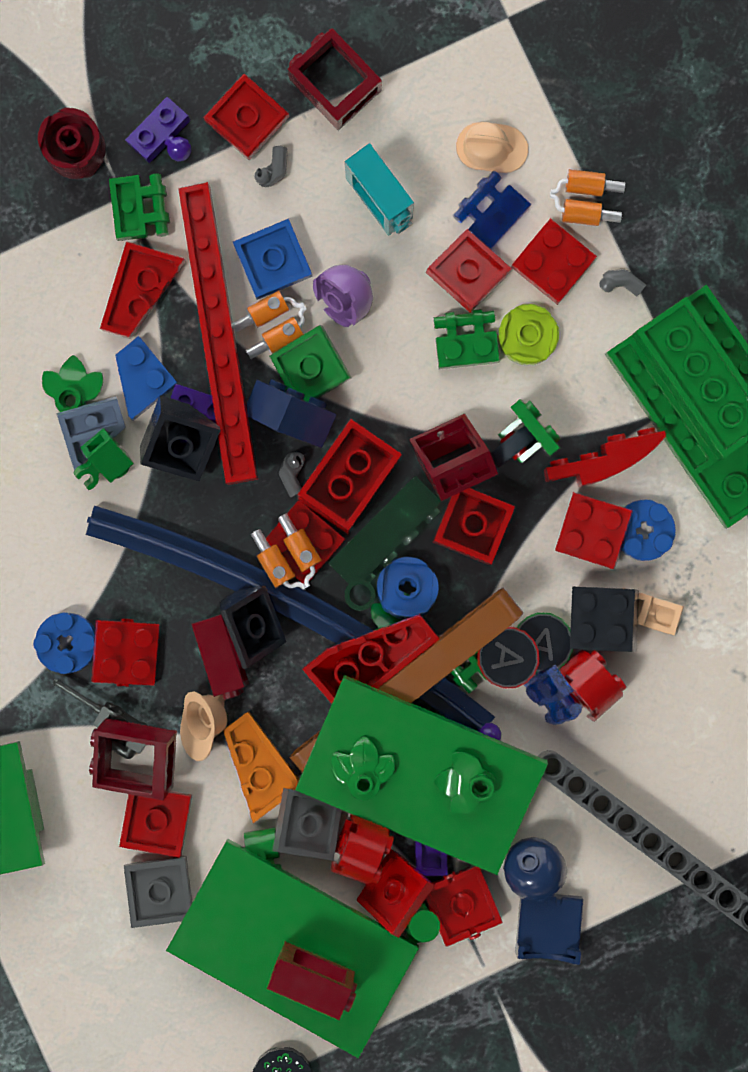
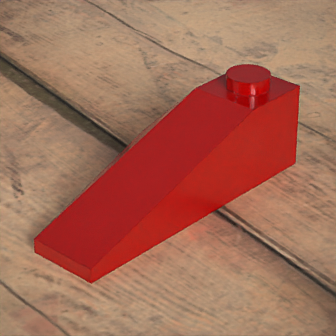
[302,614,440,704]

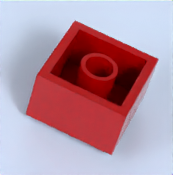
[433,488,515,565]

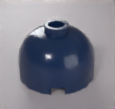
[503,837,567,903]

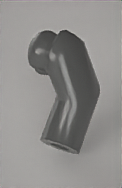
[254,146,288,187]
[599,269,646,297]
[279,451,305,498]

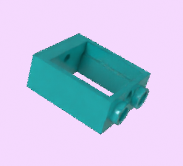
[344,143,414,236]

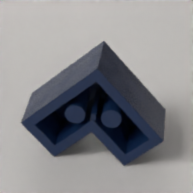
[246,379,336,448]

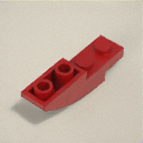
[543,427,666,488]

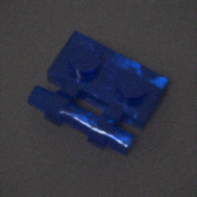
[453,171,531,250]
[524,665,582,725]

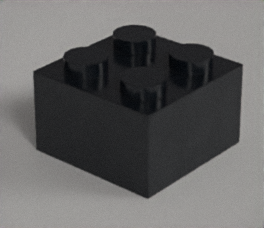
[570,586,639,652]

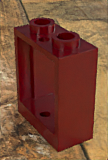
[287,28,382,131]
[409,413,498,501]
[191,614,250,700]
[89,718,177,800]
[267,941,357,1020]

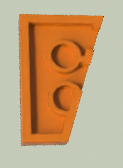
[223,711,299,823]

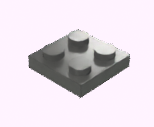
[273,788,342,861]
[123,856,192,928]

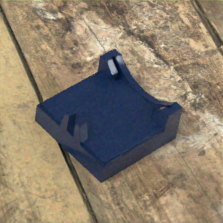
[515,894,583,965]

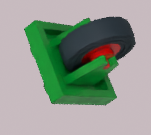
[491,399,561,468]

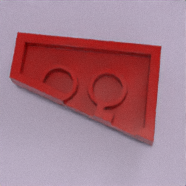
[100,242,186,339]

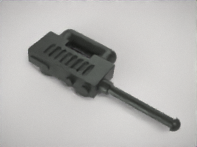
[53,678,148,759]

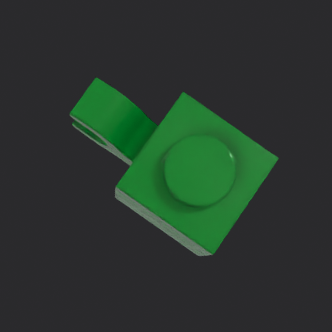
[73,428,134,490]

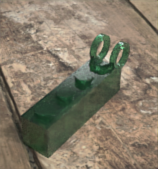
[328,476,442,610]

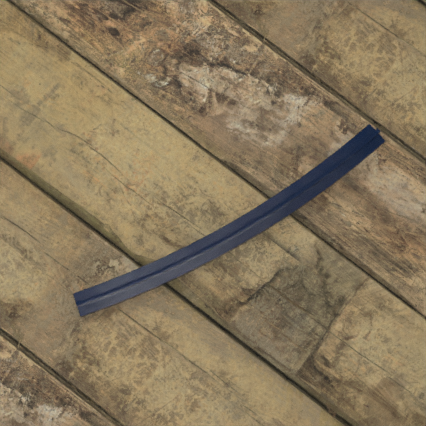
[85,506,495,731]

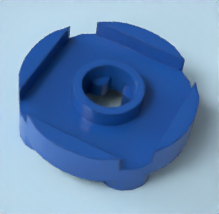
[621,500,676,561]
[377,557,439,620]
[33,612,95,674]

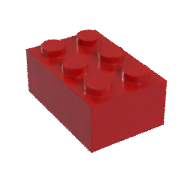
[297,419,402,534]

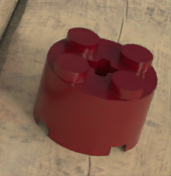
[38,108,106,179]

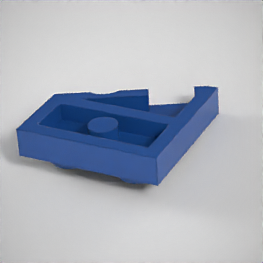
[115,336,178,421]

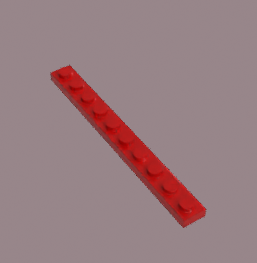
[178,182,258,485]

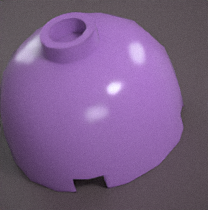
[313,265,373,327]

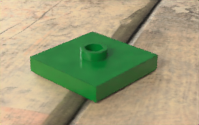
[269,325,352,401]

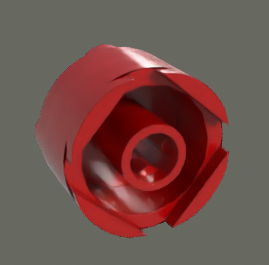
[553,650,627,722]
[331,814,394,884]

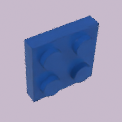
[233,218,313,300]

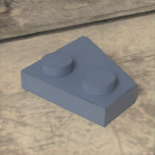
[56,396,126,470]

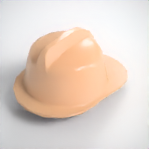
[456,122,528,173]
[180,691,228,761]

